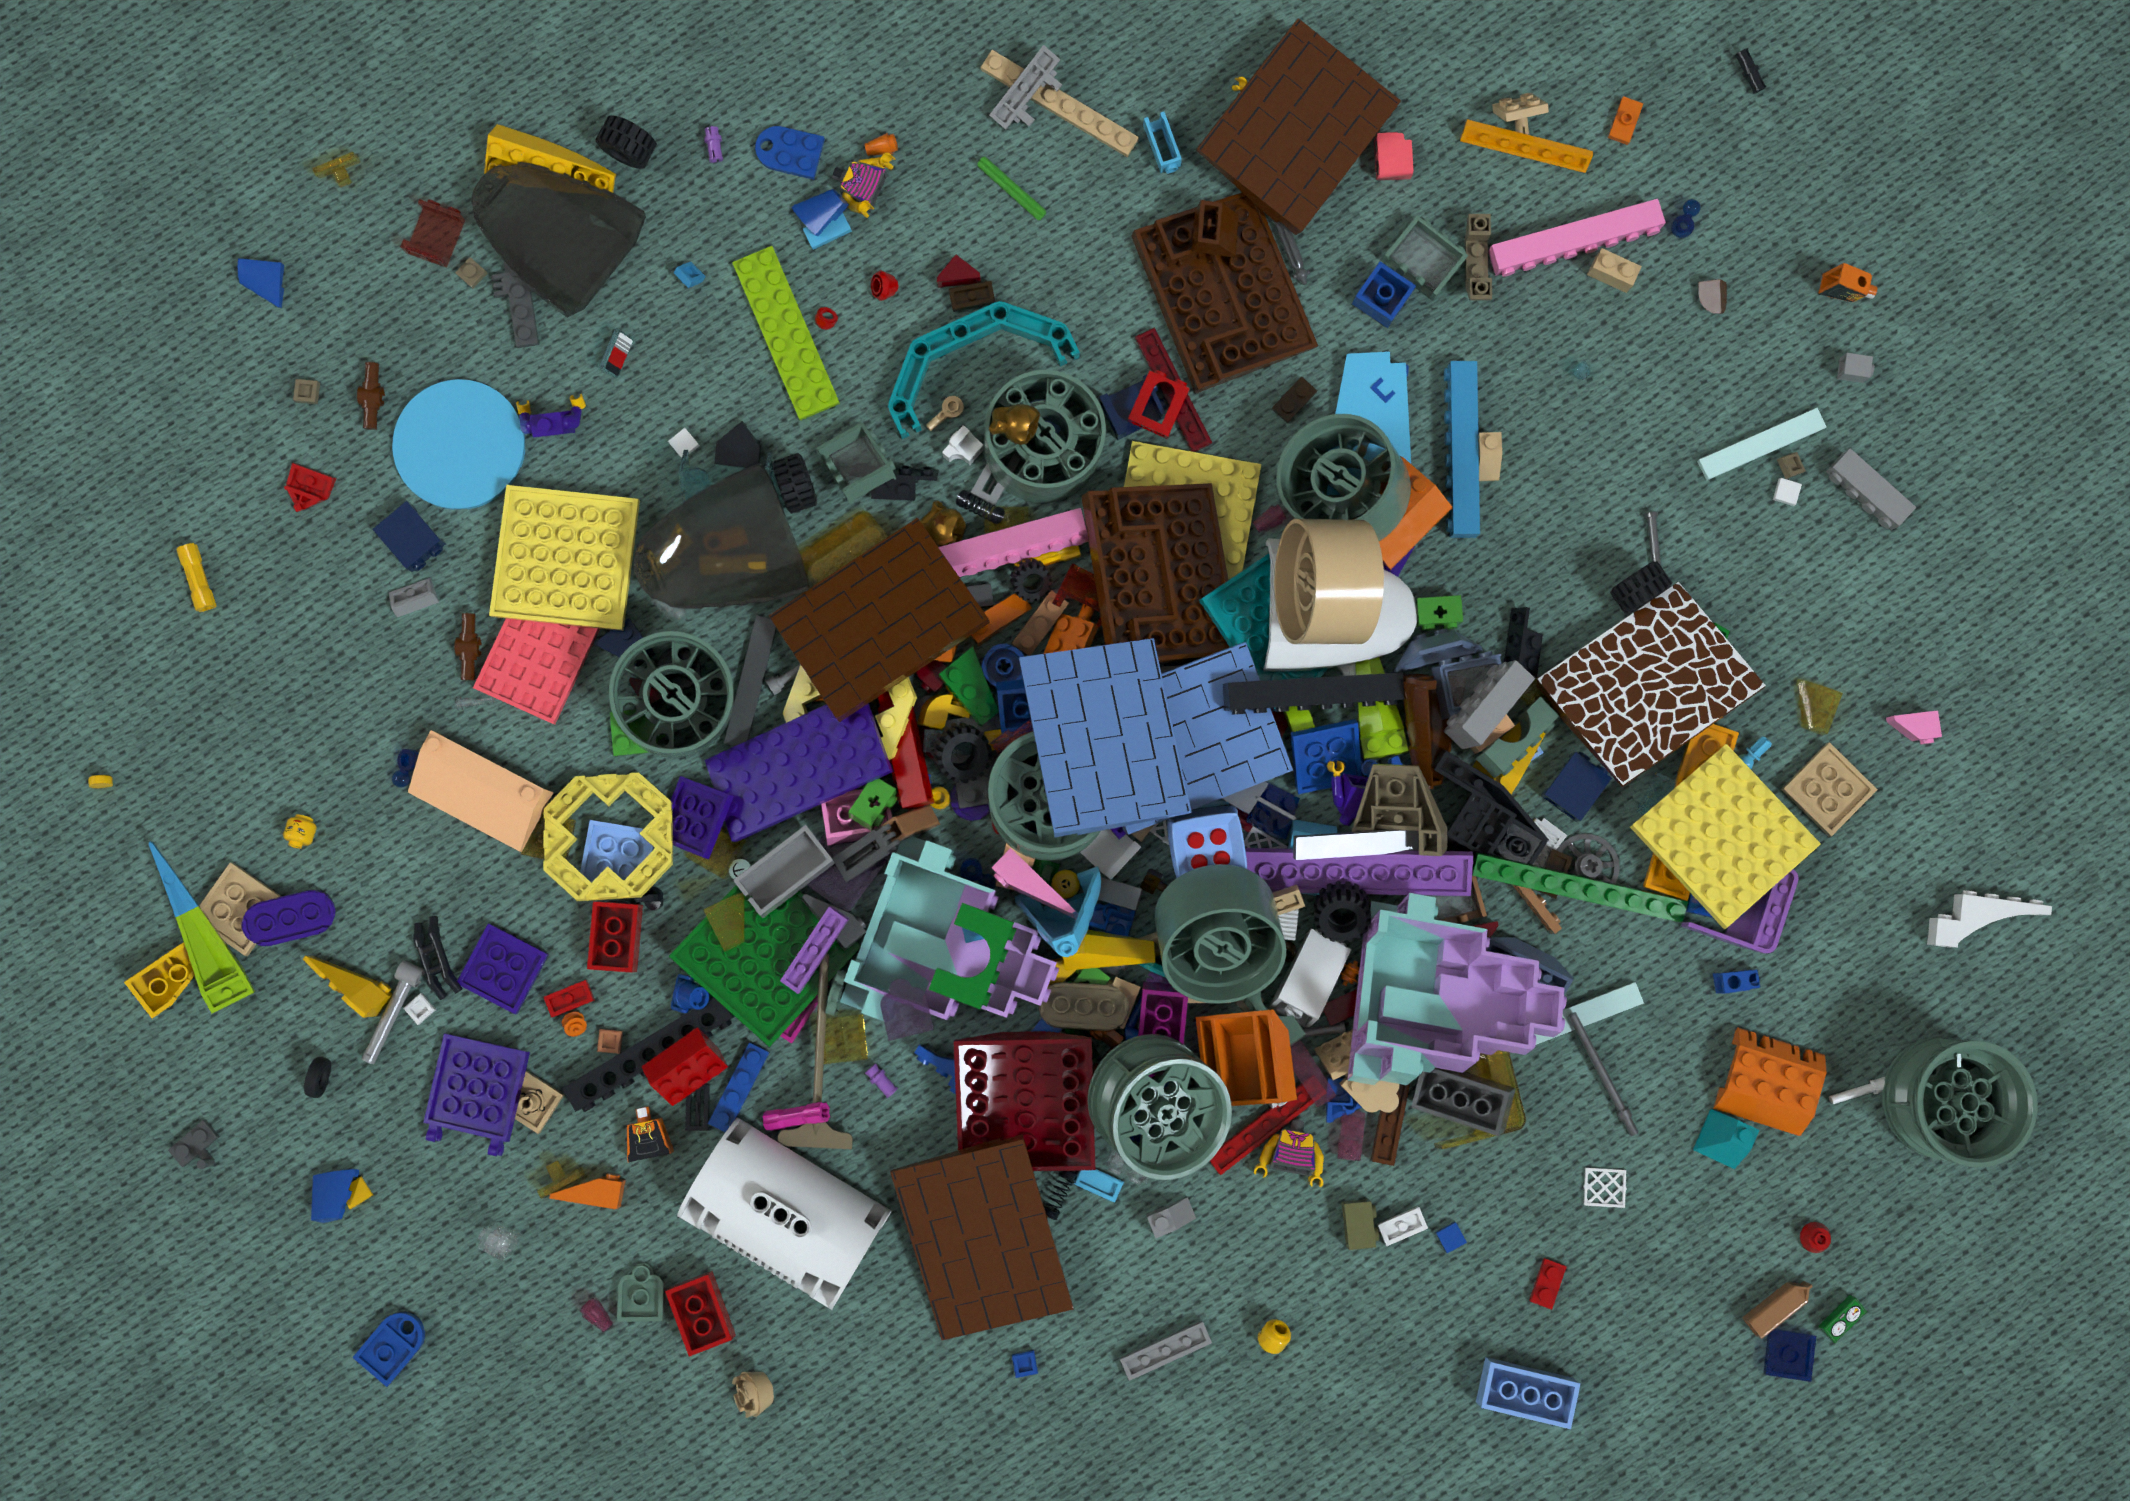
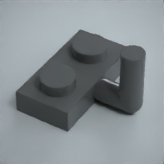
[168,1119,220,1169]

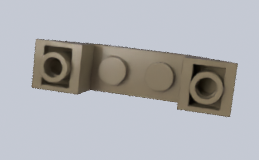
[1464,214,1492,300]

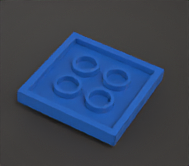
[1291,719,1362,794]

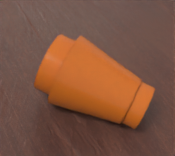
[865,133,898,156]

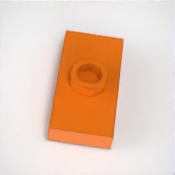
[1608,96,1643,145]

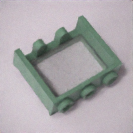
[1382,216,1468,301]
[817,422,896,504]

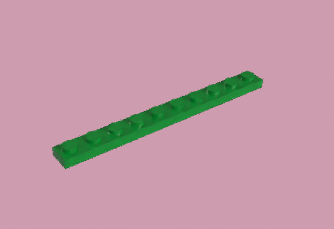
[1472,852,1688,923]

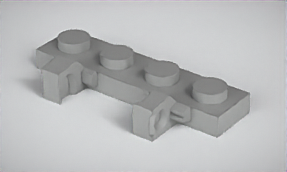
[989,45,1062,130]

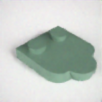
[825,970,847,1016]
[617,1263,665,1322]

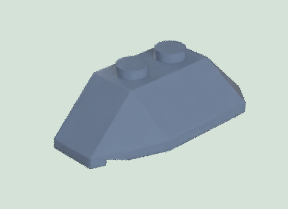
[1393,629,1483,673]
[1487,937,1574,995]

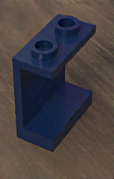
[1099,374,1167,440]
[372,501,446,572]
[1540,752,1612,822]

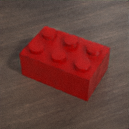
[587,901,643,973]
[642,1027,728,1106]
[665,1271,736,1357]

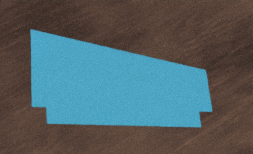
[1327,352,1411,495]

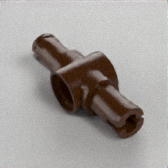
[357,362,385,430]
[454,613,482,680]

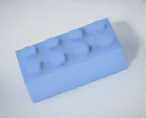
[1476,1357,1581,1429]

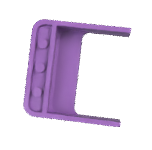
[1681,869,1798,953]

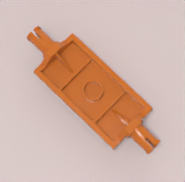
[1043,599,1099,654]

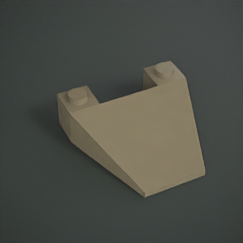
[1352,764,1447,856]

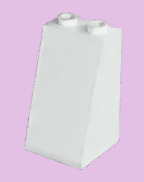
[1268,929,1351,1028]

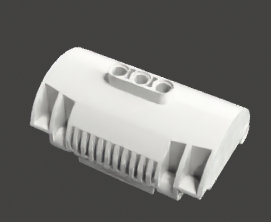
[677,1117,892,1310]

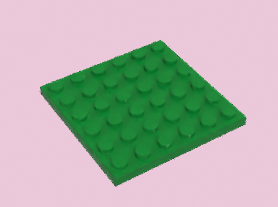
[669,885,861,1048]

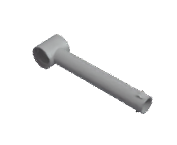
[362,960,425,1064]

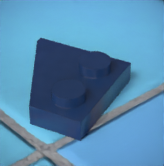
[594,618,655,667]

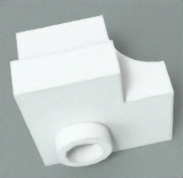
[942,425,984,465]

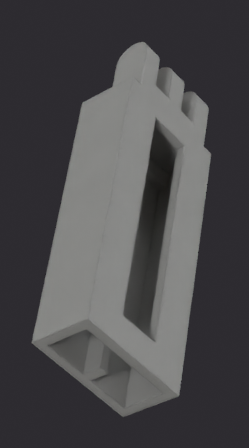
[970,437,1027,507]

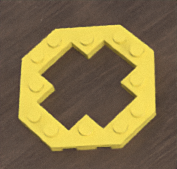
[782,665,917,760]
[543,772,673,901]

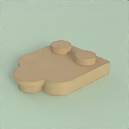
[1339,1075,1399,1113]

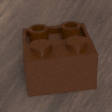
[1192,200,1239,257]

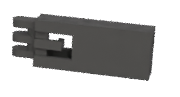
[832,824,900,882]

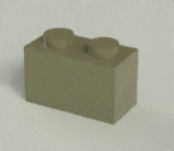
[1342,1199,1379,1250]

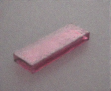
[1290,1040,1337,1108]

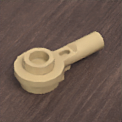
[925,396,964,431]

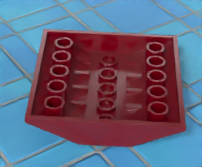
[954,1031,1096,1171]

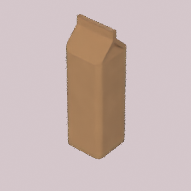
[882,805,940,842]
[1742,1281,1813,1339]

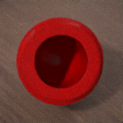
[815,307,838,330]

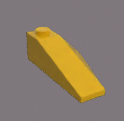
[1473,722,1545,794]
[1063,929,1156,971]
[124,942,195,1018]
[303,956,392,1018]

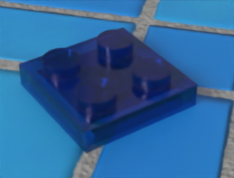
[1246,782,1300,840]
[1763,1329,1817,1382]

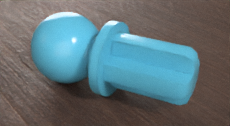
[1739,736,1772,769]

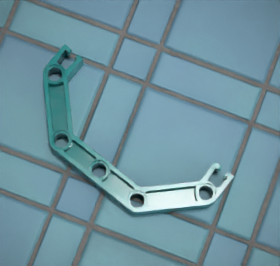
[888,301,1080,439]

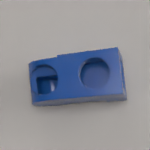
[1713,969,1760,994]

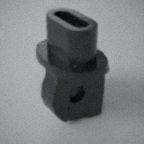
[636,887,663,910]

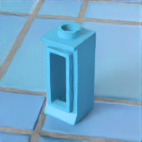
[1143,112,1182,174]

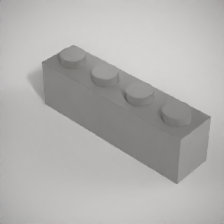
[1826,448,1916,530]

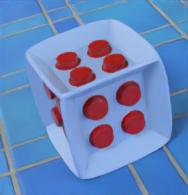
[1167,805,1247,879]

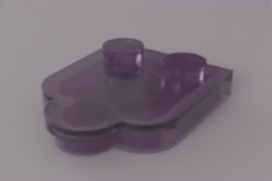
[880,979,934,1041]

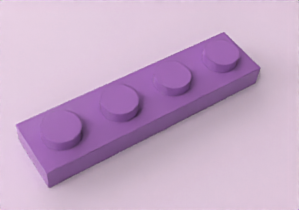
[780,906,849,994]

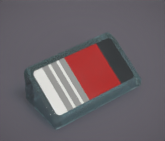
[599,328,634,378]

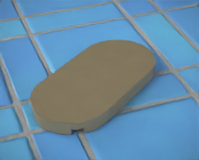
[1039,982,1129,1031]

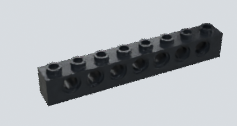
[562,997,735,1112]

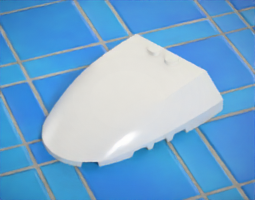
[1263,538,1418,671]

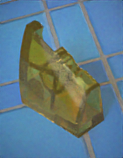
[703,892,745,952]

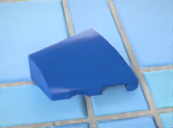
[792,189,849,236]
[238,258,284,308]
[1088,903,1136,937]
[1326,1077,1362,1123]
[311,1169,359,1223]

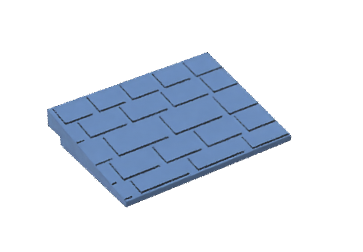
[1019,638,1192,837]
[1122,642,1293,835]

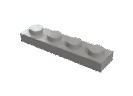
[1120,1321,1212,1381]

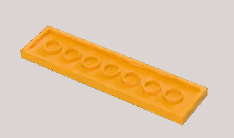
[1643,724,1739,901]

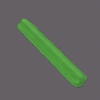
[977,156,1046,221]

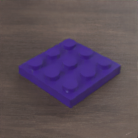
[670,776,734,859]
[457,923,549,1014]

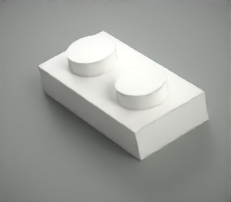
[1377,1206,1428,1246]

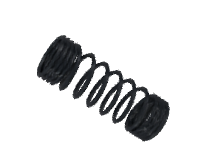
[956,490,1005,525]
[1044,1171,1077,1220]

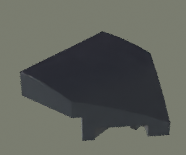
[714,421,761,469]

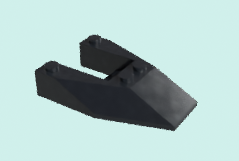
[1432,748,1549,865]

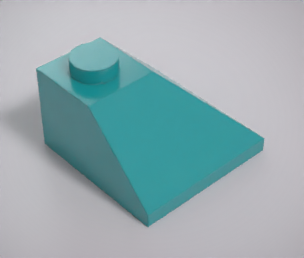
[1693,1109,1759,1169]

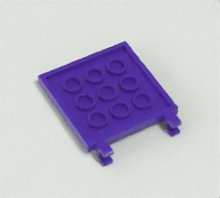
[423,1034,530,1156]

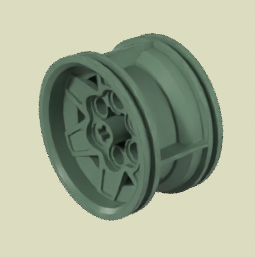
[988,732,1101,861]
[1088,1034,1232,1180]
[1882,1037,2038,1167]

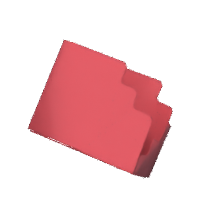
[1374,132,1413,180]

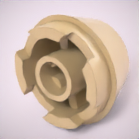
[732,1372,774,1418]

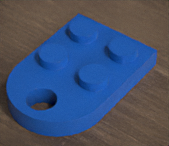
[755,126,825,180]
[352,1312,425,1387]

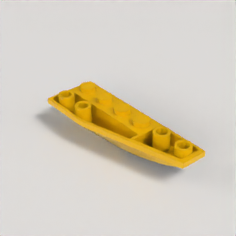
[484,124,616,195]

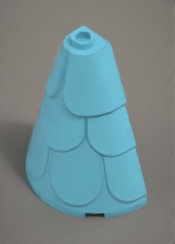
[1015,866,1101,957]

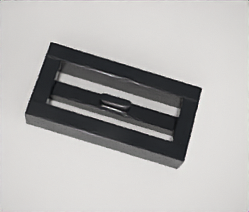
[685,1085,710,1131]

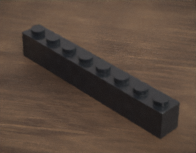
[1223,672,1405,715]

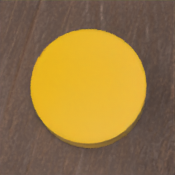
[88,775,113,788]
[930,787,951,810]

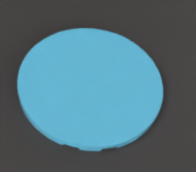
[392,379,525,510]

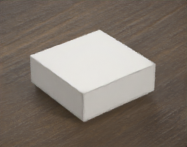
[668,428,700,459]
[1773,478,1802,506]
[403,993,436,1025]

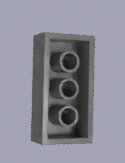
[1411,1068,1516,1136]

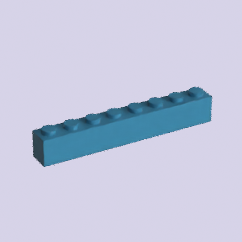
[1444,361,1480,538]

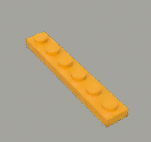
[1460,119,1593,173]

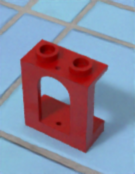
[1128,370,1190,440]

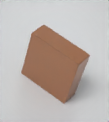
[597,1029,623,1054]

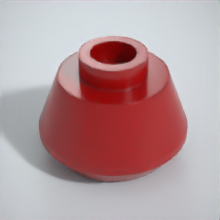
[871,270,899,301]
[1800,1222,1831,1253]

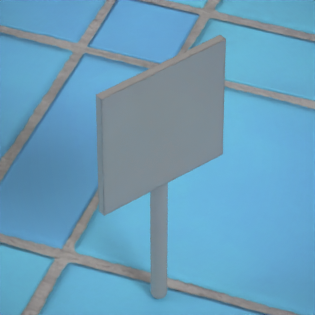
[1221,782,1296,820]

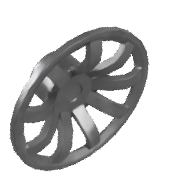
[1557,834,1620,883]

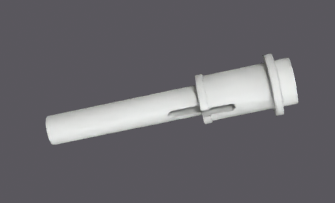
[1829,1077,1885,1105]

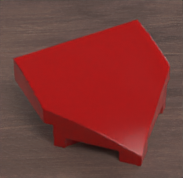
[284,463,337,512]

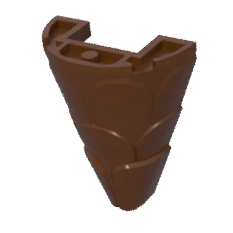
[1403,674,1466,789]

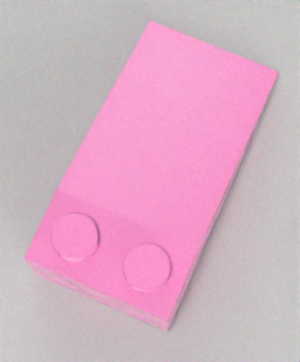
[992,848,1078,920]

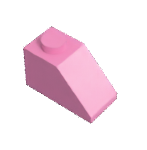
[1886,711,1942,745]

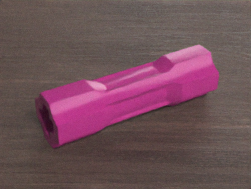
[762,1102,830,1131]

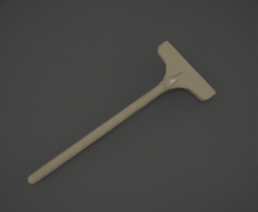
[778,953,853,1149]

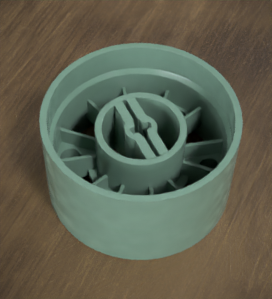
[984,370,1106,503]
[1276,414,1411,541]
[609,631,734,758]
[1155,864,1286,1004]

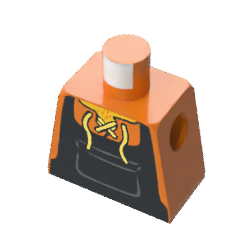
[1818,263,1878,302]
[627,1106,674,1162]

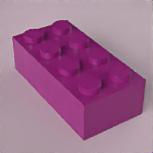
[1138,981,1188,1078]

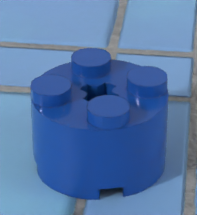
[982,644,1024,690]

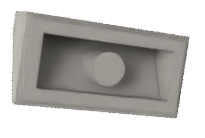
[389,578,439,617]

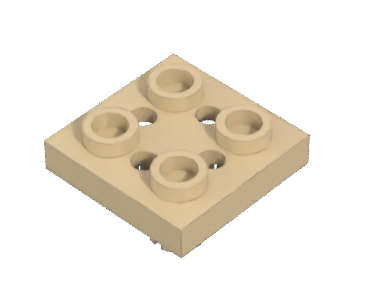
[1492,93,1549,135]
[1314,1029,1353,1080]
[515,1071,565,1134]

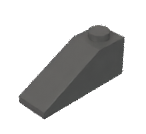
[802,894,866,952]

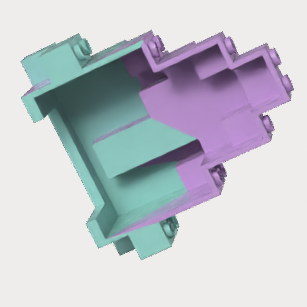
[840,837,1059,1022]
[1347,893,1567,1085]

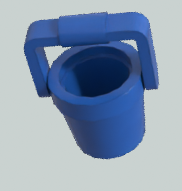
[671,974,709,1013]

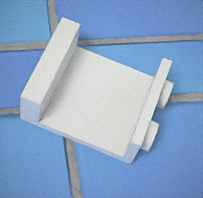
[1080,829,1141,880]

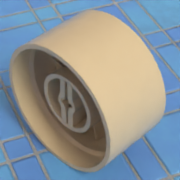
[1274,519,1384,644]

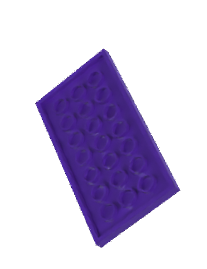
[705,703,893,842]

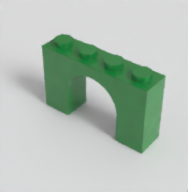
[928,903,1017,1010]

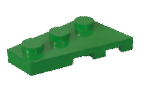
[938,646,999,727]

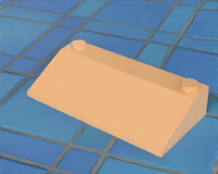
[408,730,553,852]

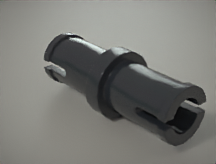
[1735,48,1767,94]

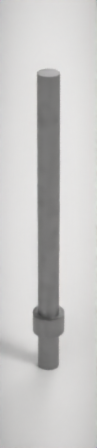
[1568,1012,1638,1136]

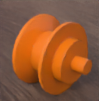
[1340,960,1359,986]
[562,1012,587,1037]

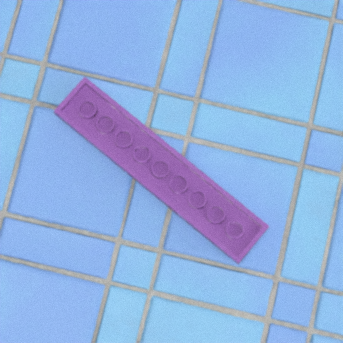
[1245,848,1473,896]

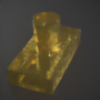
[312,152,361,188]
[537,1160,586,1199]

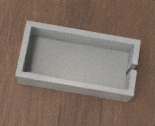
[1444,660,1535,749]
[733,825,835,918]

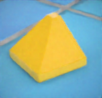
[346,1176,373,1209]

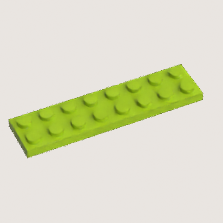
[732,246,840,421]

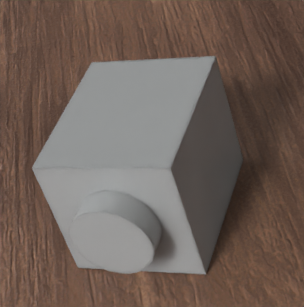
[1837,353,1875,383]

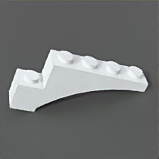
[1927,891,2052,948]

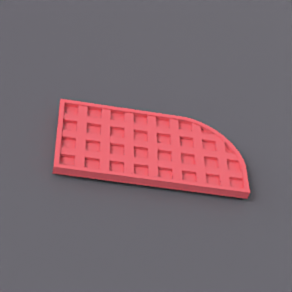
[473,618,601,725]

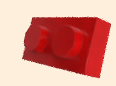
[544,980,595,1018]
[1529,1258,1567,1310]

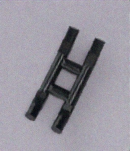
[413,916,463,1000]

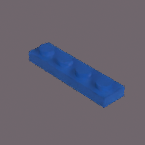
[708,1042,770,1132]

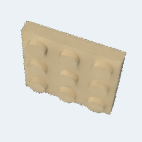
[1781,742,1878,837]
[199,862,281,956]

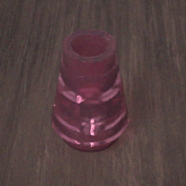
[1253,504,1287,533]
[579,1298,613,1332]

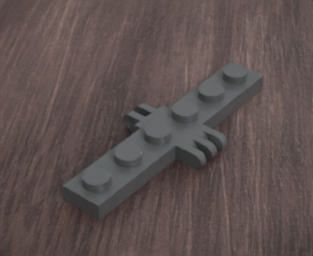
[491,217,545,348]

